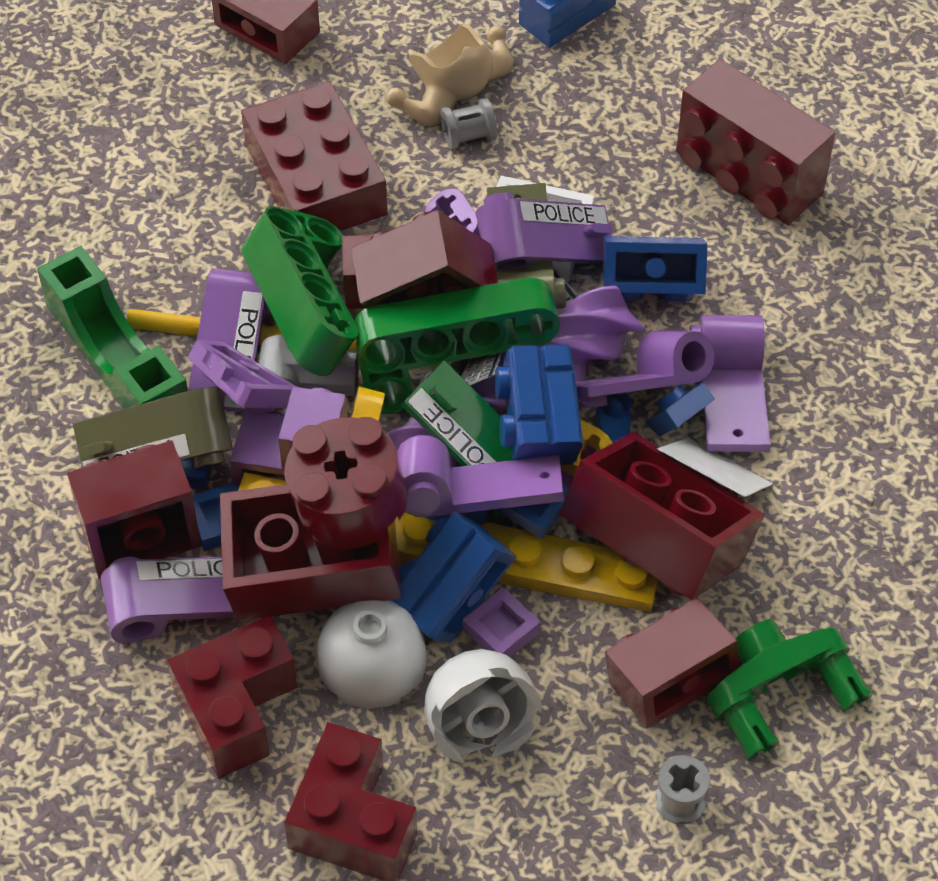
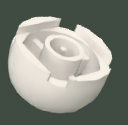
[316,600,427,709]
[424,649,542,763]

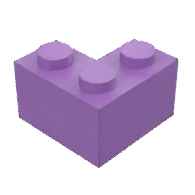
[230,386,347,488]

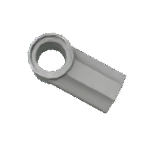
[259,335,360,396]

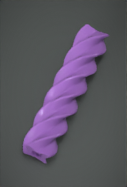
[387,285,644,468]

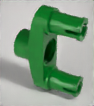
[706,619,873,761]

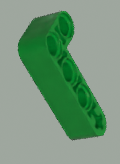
[241,206,359,376]
[354,278,561,414]

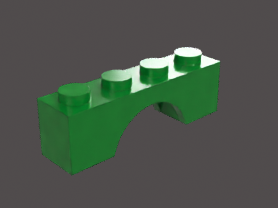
[37,245,188,409]

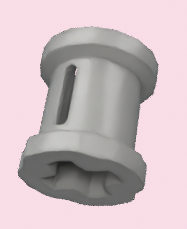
[440,98,497,150]
[656,755,711,824]

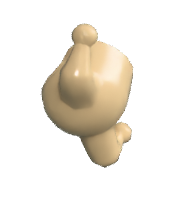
[386,23,514,127]

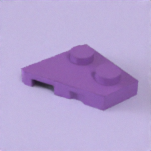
[188,340,297,413]

